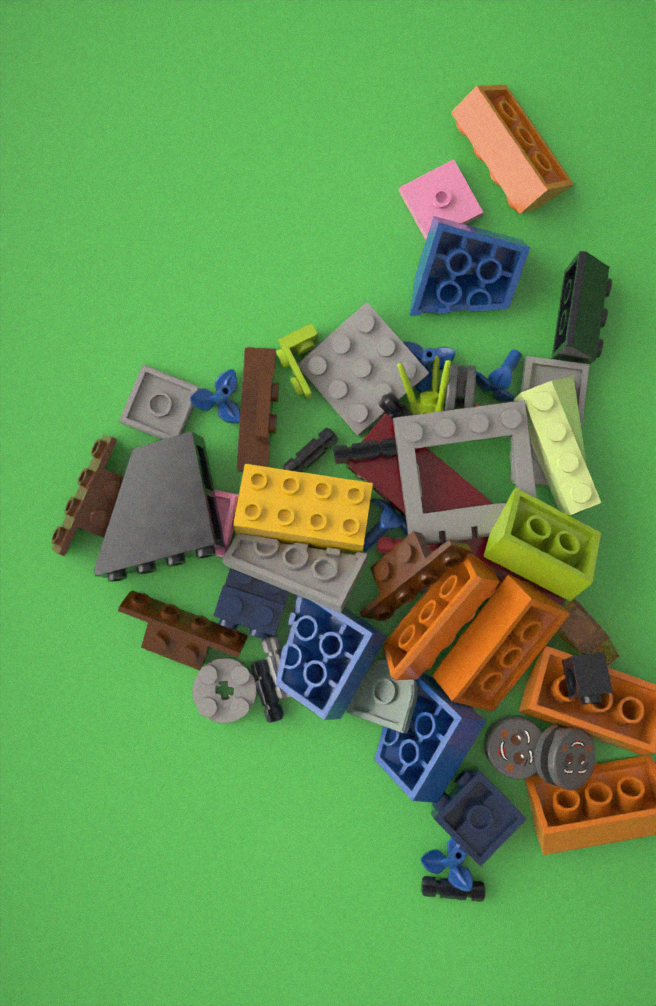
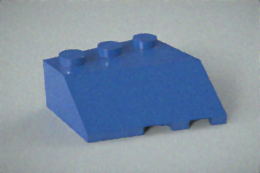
[409,216,530,316]
[275,594,388,720]
[374,672,486,803]

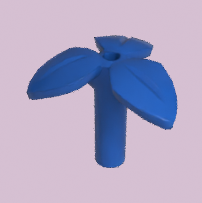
[403,341,456,393]
[476,349,522,403]
[190,369,240,424]
[363,499,409,552]
[420,837,473,891]

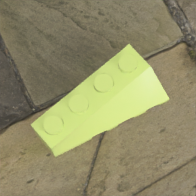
[514,376,601,515]

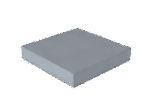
[118,364,201,440]

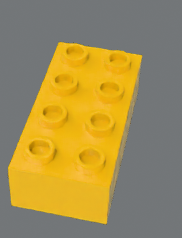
[233,464,373,554]

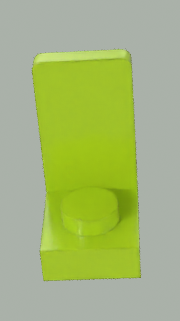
[276,323,318,401]

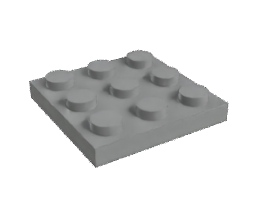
[297,302,430,436]

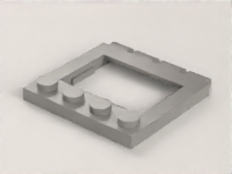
[393,400,537,545]

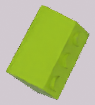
[484,488,601,601]

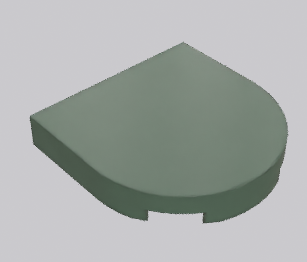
[346,659,418,733]

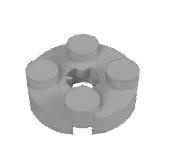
[192,657,257,723]

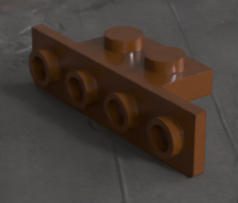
[237,347,279,472]
[51,435,124,556]
[359,531,471,621]
[118,591,248,670]

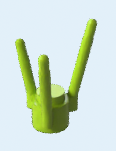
[397,356,451,415]

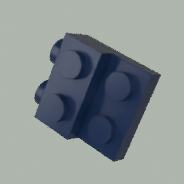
[213,568,289,640]
[431,766,527,867]

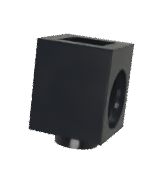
[562,652,613,705]

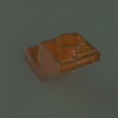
[557,599,619,667]

